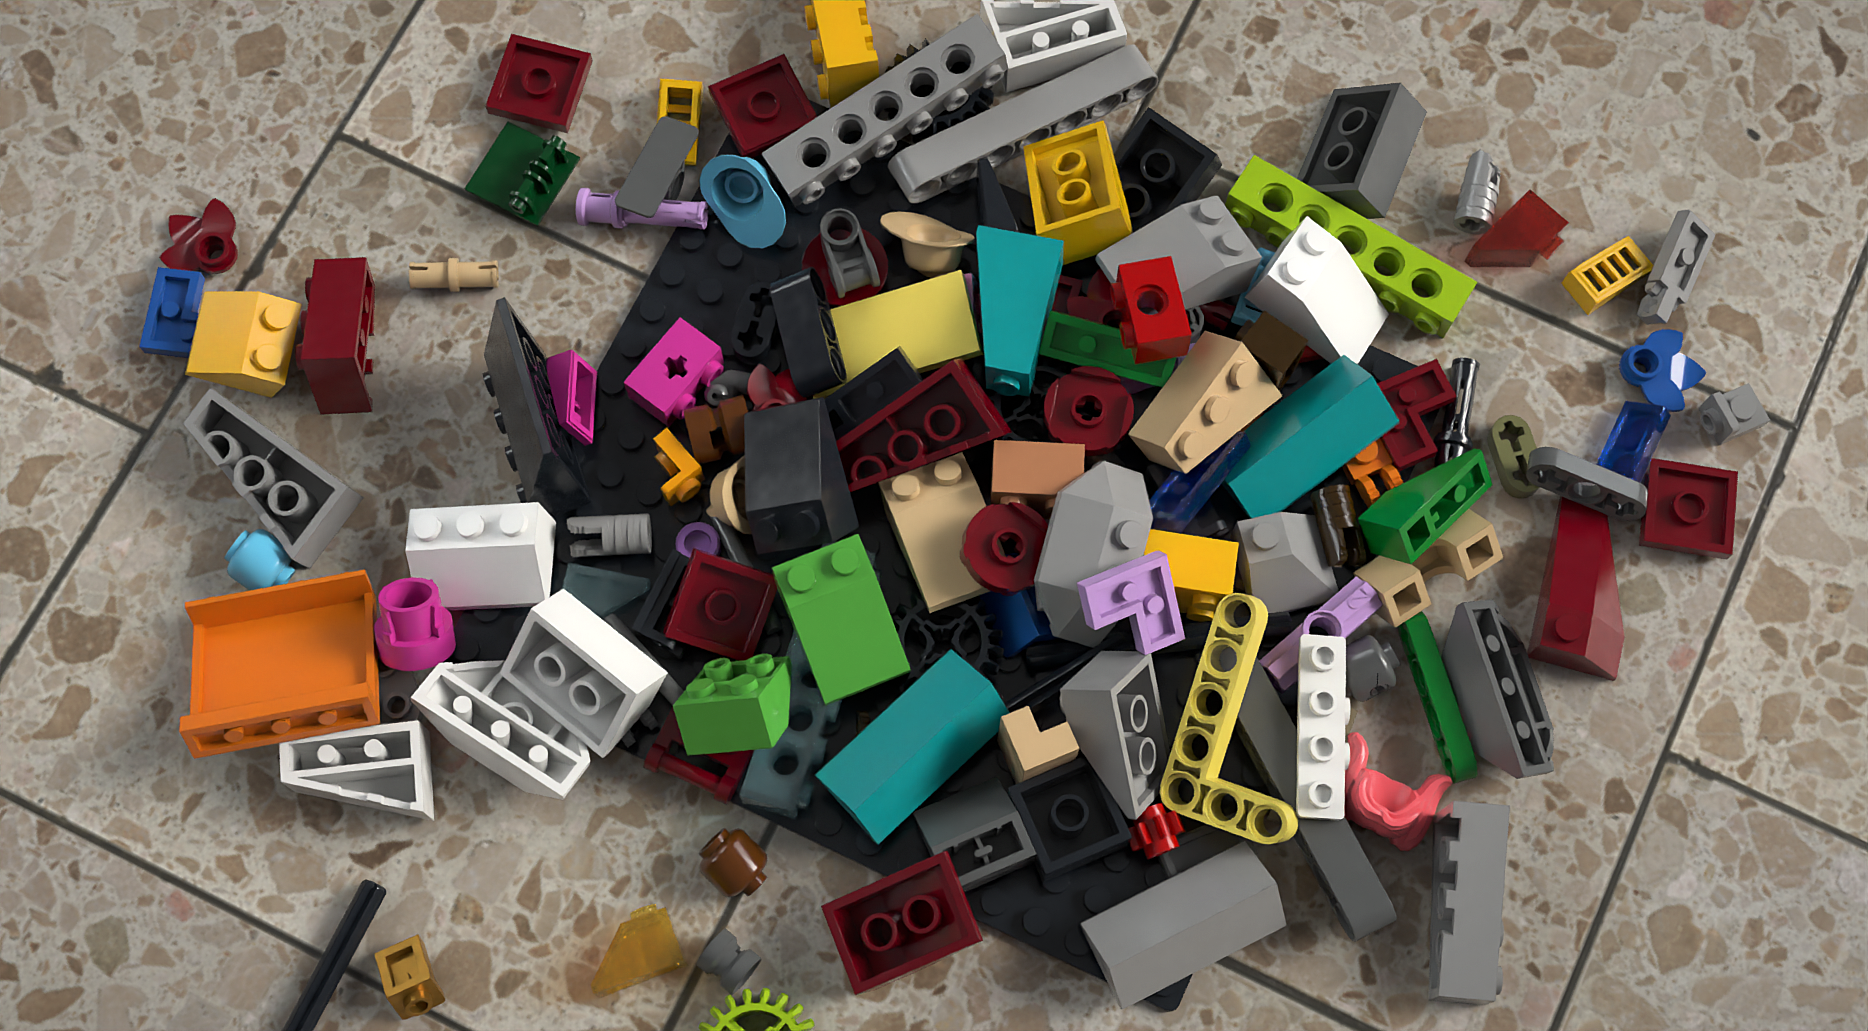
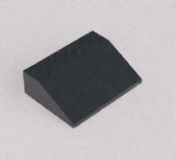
[483,297,592,517]

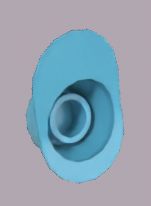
[699,155,786,248]

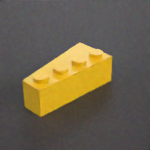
[804,0,879,109]

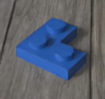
[139,267,205,358]

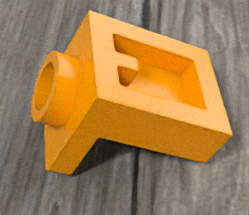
[653,428,705,506]

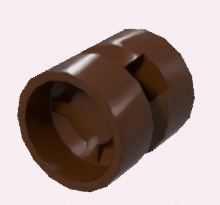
[683,395,748,465]

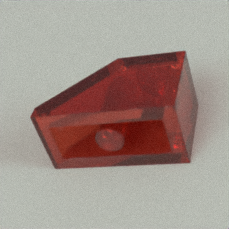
[1464,190,1569,267]

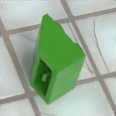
[673,654,792,755]

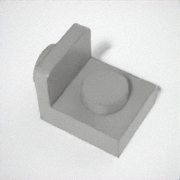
[1698,383,1770,445]

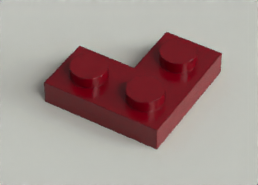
[1377,359,1457,472]

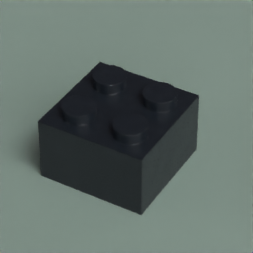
[1007,756,1132,882]

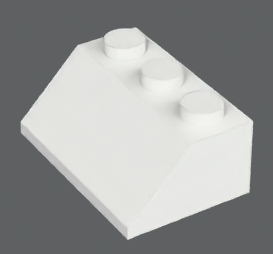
[405,502,556,610]
[499,589,668,758]

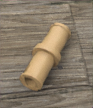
[409,258,499,292]

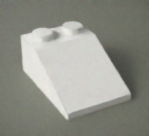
[1245,216,1389,364]

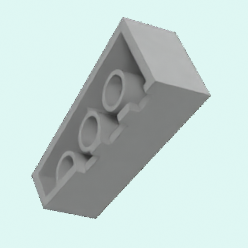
[183,388,364,568]
[1429,800,1510,1005]

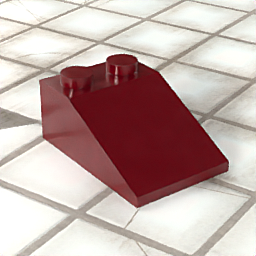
[821,851,983,995]

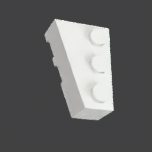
[980,0,1127,93]
[279,720,435,821]

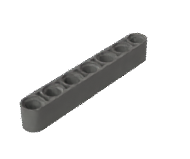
[1214,646,1397,942]

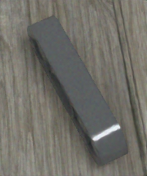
[1526,447,1648,521]

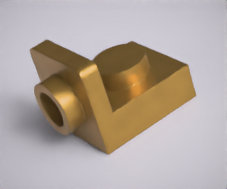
[374,934,445,1020]

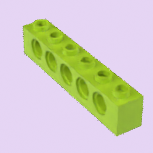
[1225,155,1477,338]

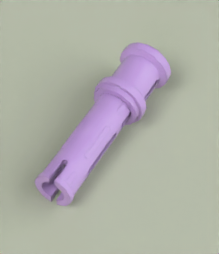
[575,188,708,229]

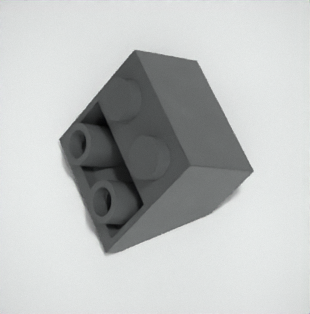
[912,777,1036,892]

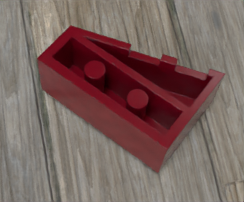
[296,257,375,415]

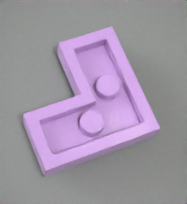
[1077,550,1185,655]

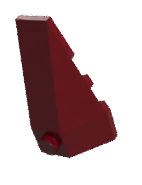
[1527,496,1625,681]

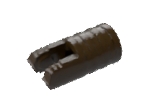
[1310,485,1367,567]

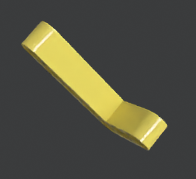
[1160,593,1299,845]

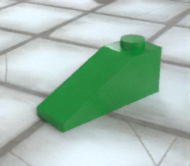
[1358,448,1493,564]

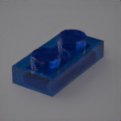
[1596,401,1671,483]

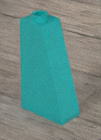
[976,225,1064,397]

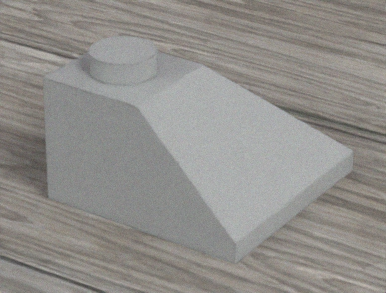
[1230,512,1339,613]

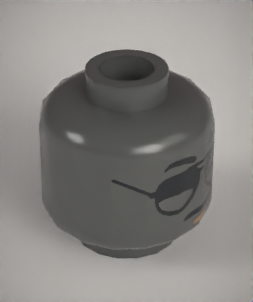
[1345,635,1401,702]

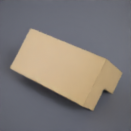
[997,706,1079,784]

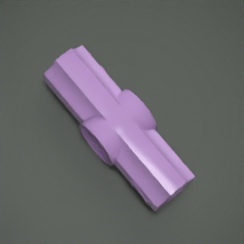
[1259,576,1383,694]

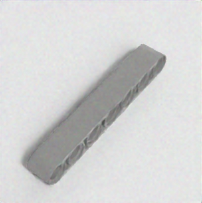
[888,44,1159,203]

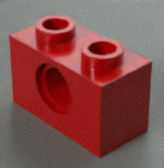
[1110,256,1192,364]

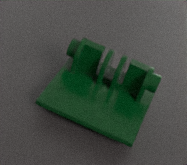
[464,121,580,227]

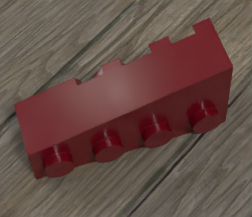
[836,358,1012,492]

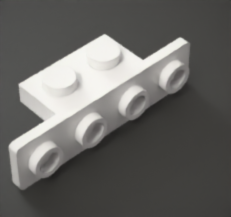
[1296,634,1350,821]

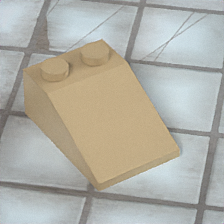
[878,452,1006,613]

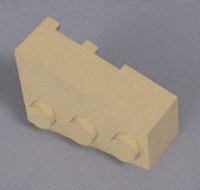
[1128,331,1282,474]

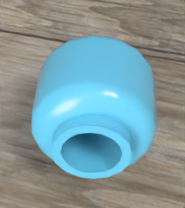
[224,529,296,590]

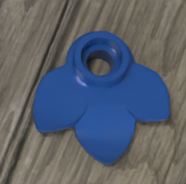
[1619,329,1706,412]

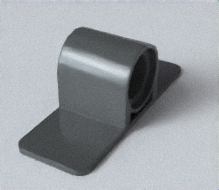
[615,116,699,218]

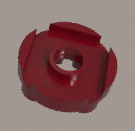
[1043,366,1134,456]
[960,502,1048,596]

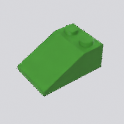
[772,534,911,706]

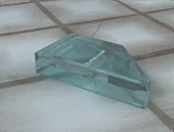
[562,563,651,618]

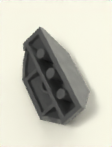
[1441,599,1554,779]

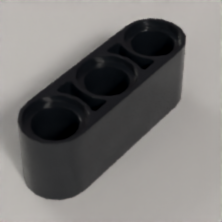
[770,267,847,398]

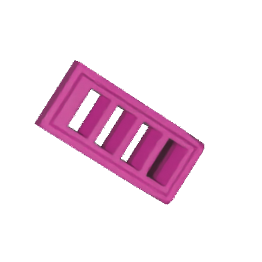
[546,349,597,446]

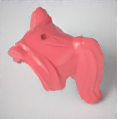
[1344,732,1453,851]

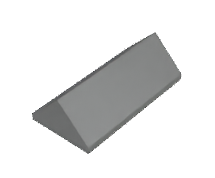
[1079,841,1287,1009]

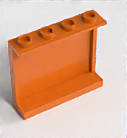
[179,569,380,759]

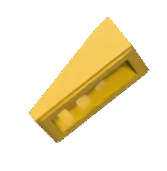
[657,78,704,166]
[1561,235,1654,315]

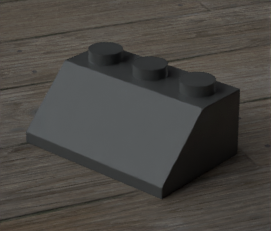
[1297,82,1427,219]

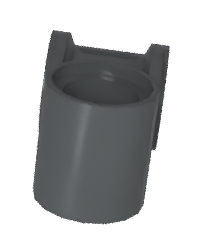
[820,208,880,299]

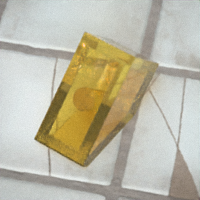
[591,904,688,998]

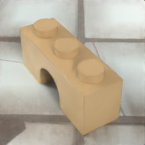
[1353,509,1503,628]

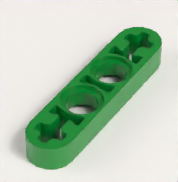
[1397,611,1478,784]

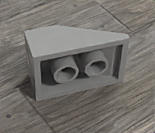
[1095,195,1262,315]
[1060,651,1170,819]

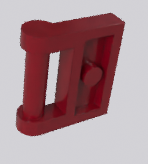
[643,707,755,805]

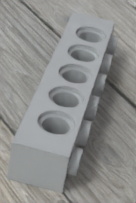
[762,13,1008,207]

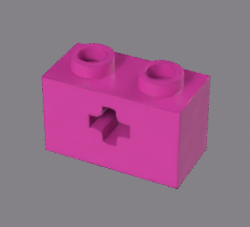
[624,317,724,427]

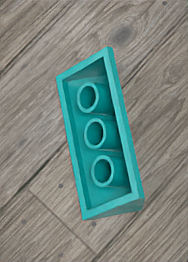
[1208,355,1399,519]
[815,649,1010,844]

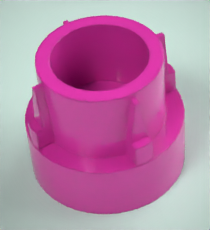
[374,577,456,671]

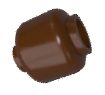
[699,828,767,897]

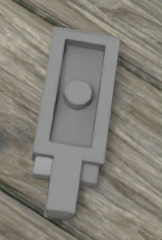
[1637,209,1715,325]

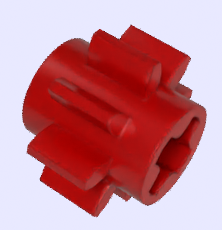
[1128,803,1185,859]

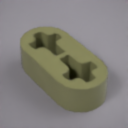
[1487,415,1540,499]

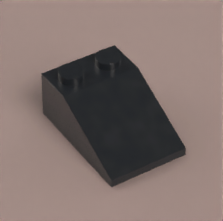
[1114,107,1222,233]
[744,397,859,554]

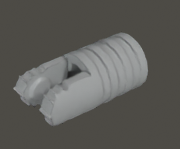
[1453,149,1501,234]
[567,513,652,557]

